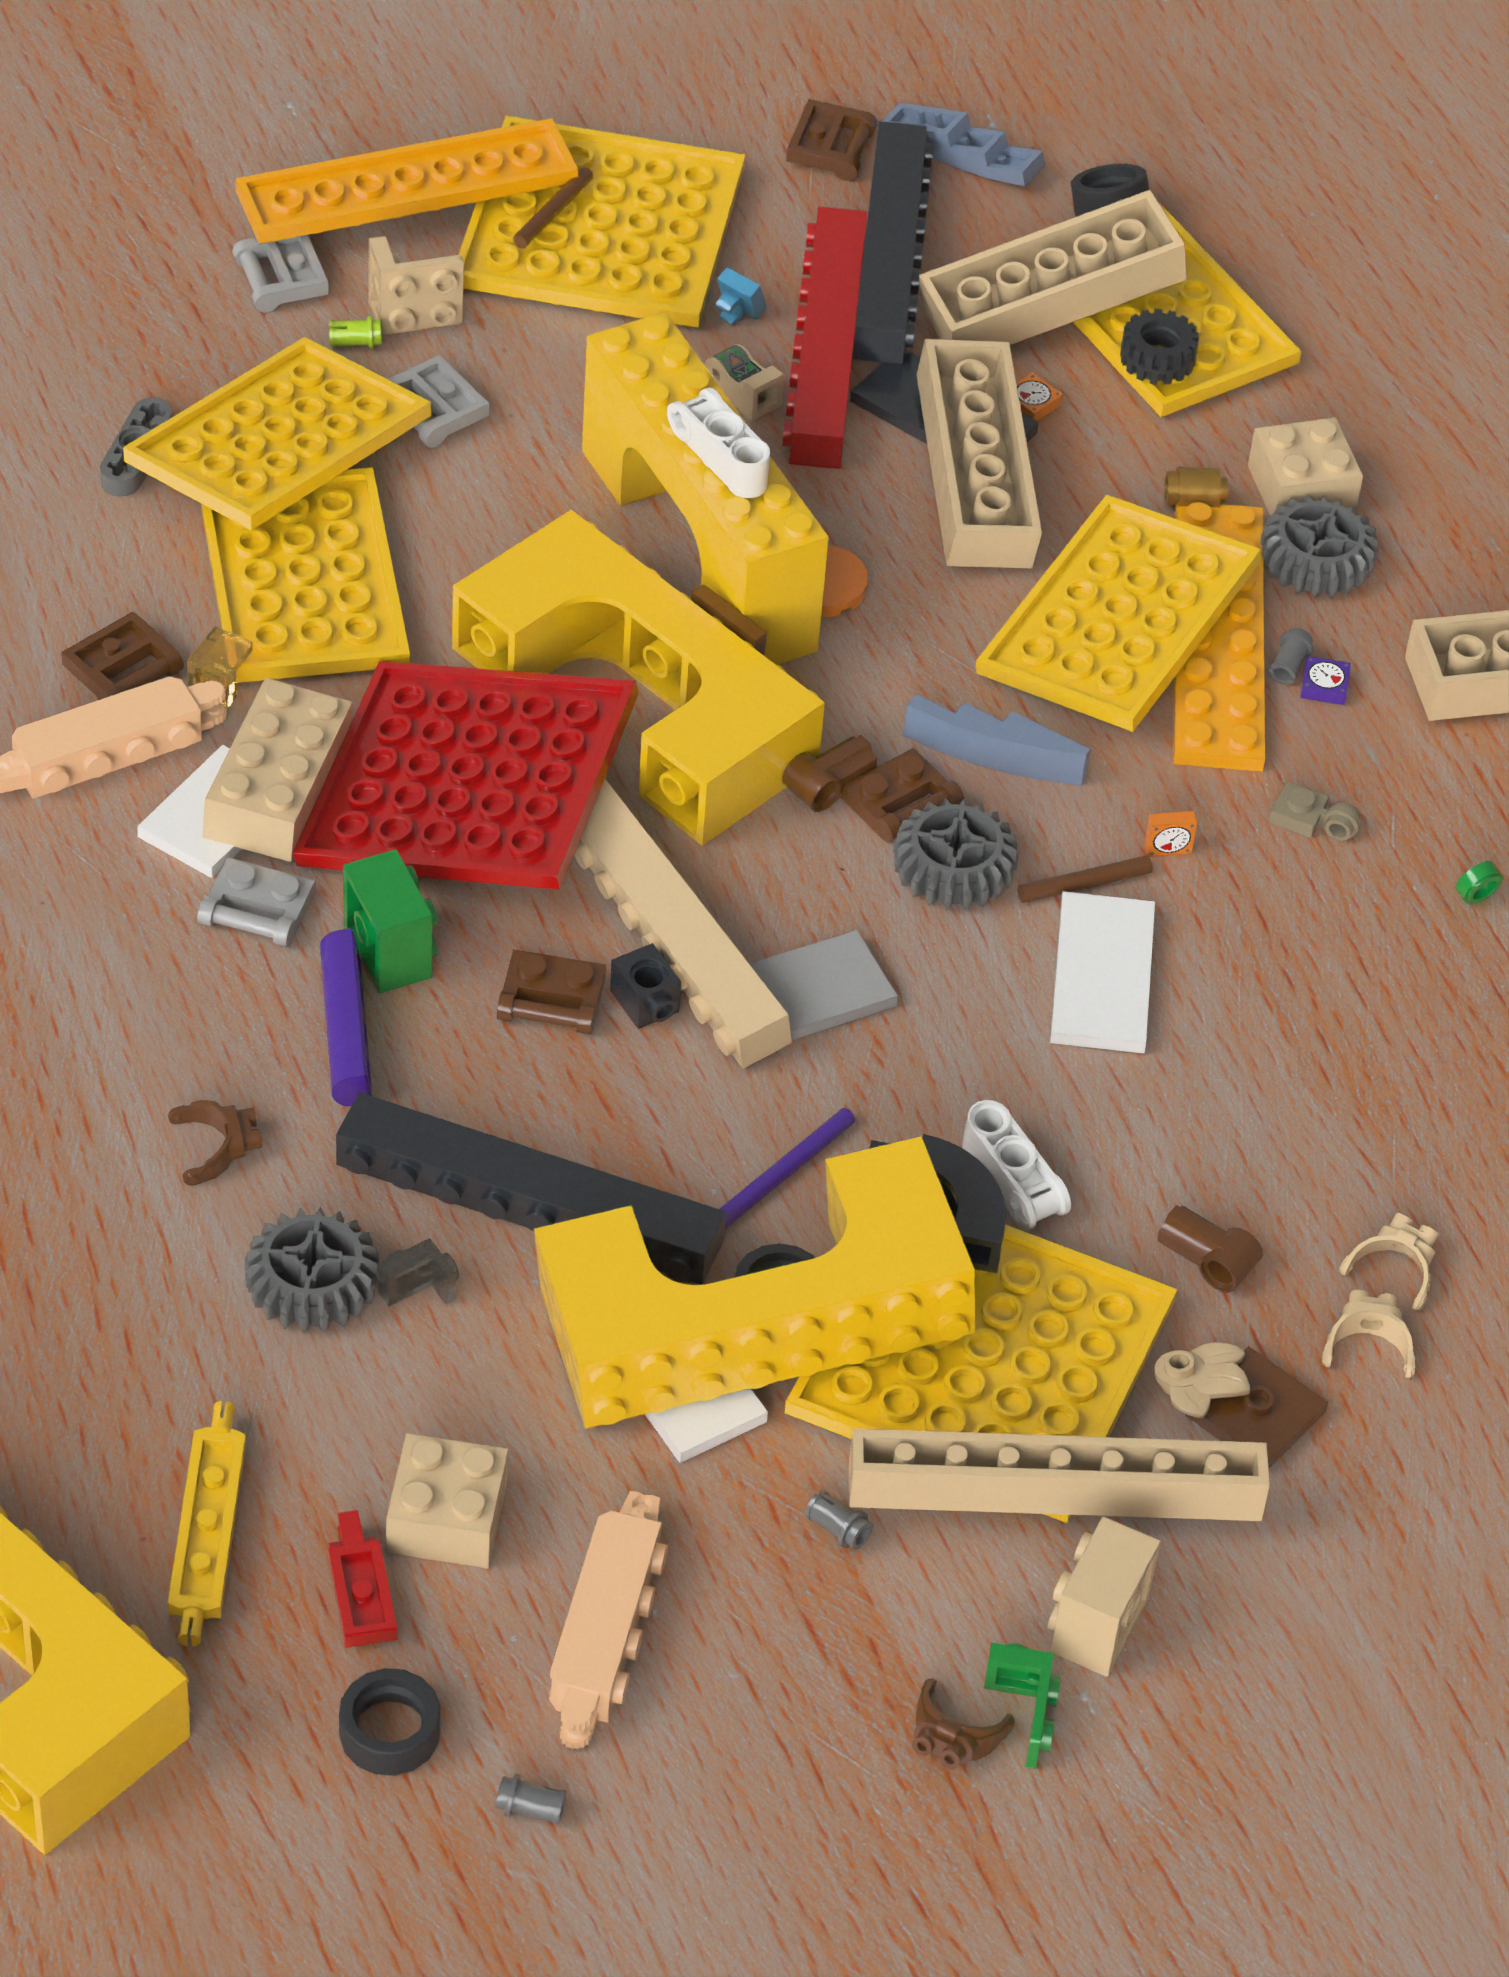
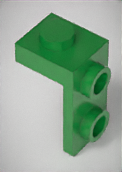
[984,1642,1061,1769]

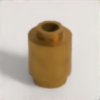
[1164,467,1228,508]

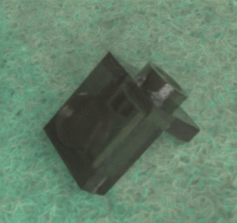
[378,1238,459,1307]

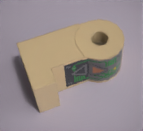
[705,344,784,421]

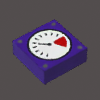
[1300,656,1351,705]

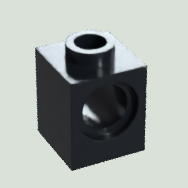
[610,943,681,1029]

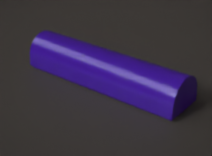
[320,928,373,1107]

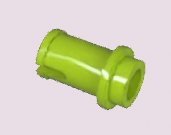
[329,315,383,349]

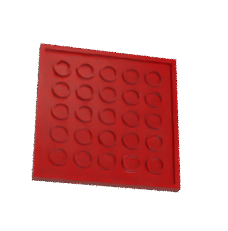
[293,661,639,890]

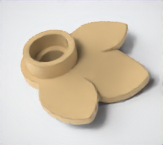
[1154,1342,1250,1418]

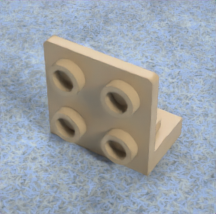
[368,236,464,335]

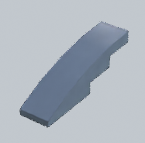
[882,103,1045,186]
[903,694,1091,786]

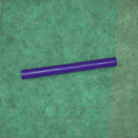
[720,1108,855,1230]

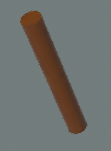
[513,167,594,249]
[1017,855,1152,903]

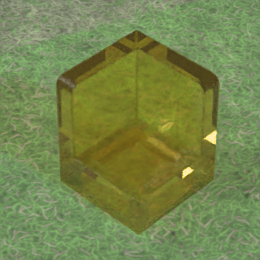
[187,626,253,708]

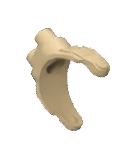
[1339,1213,1439,1311]
[1321,1290,1416,1379]

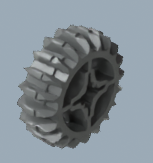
[1260,495,1379,598]
[893,798,1018,911]
[245,1206,380,1333]

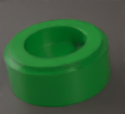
[1455,861,1503,904]

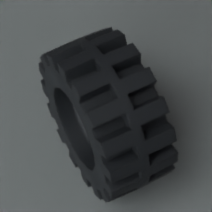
[1120,309,1199,385]

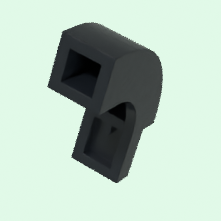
[869,1134,1006,1273]

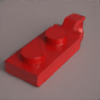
[328,1510,397,1648]

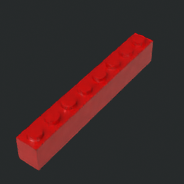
[782,206,868,469]

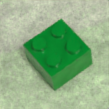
[343,849,438,994]

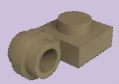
[1269,781,1361,841]

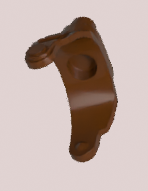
[168,1100,262,1186]
[912,1678,1015,1769]

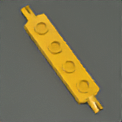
[168,1401,246,1647]

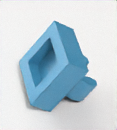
[716,267,767,326]

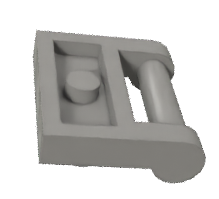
[232,235,328,313]
[388,355,489,448]
[197,857,316,947]

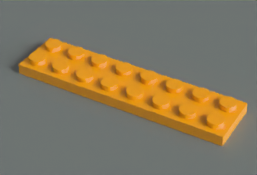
[235,118,578,244]
[1173,502,1265,772]

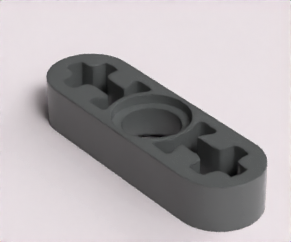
[100,397,172,497]

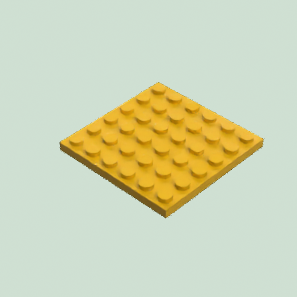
[459,116,745,328]
[785,1224,1178,1523]

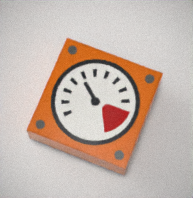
[1016,373,1063,421]
[1144,811,1197,857]

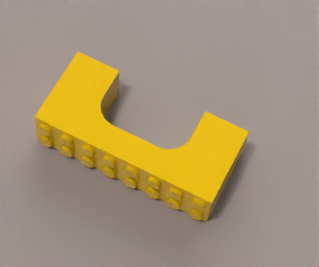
[582,312,829,665]
[452,510,825,846]
[534,1136,975,1429]
[0,1505,191,1855]

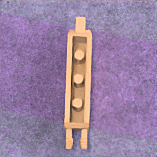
[0,676,227,799]
[549,1491,668,1750]

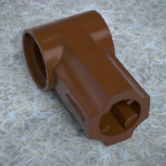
[782,735,877,812]
[1157,1205,1263,1293]

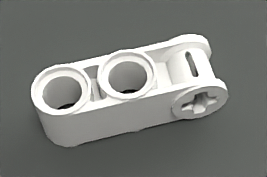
[667,387,770,498]
[962,1100,1071,1232]

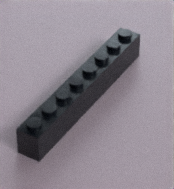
[852,121,934,364]
[336,1092,726,1285]

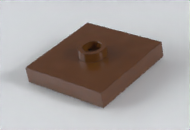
[1185,1346,1328,1469]

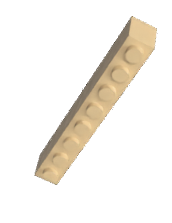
[574,779,792,1069]
[848,1428,1270,1521]

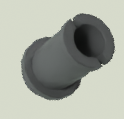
[1268,628,1314,685]
[805,1490,873,1549]
[495,1774,567,1825]

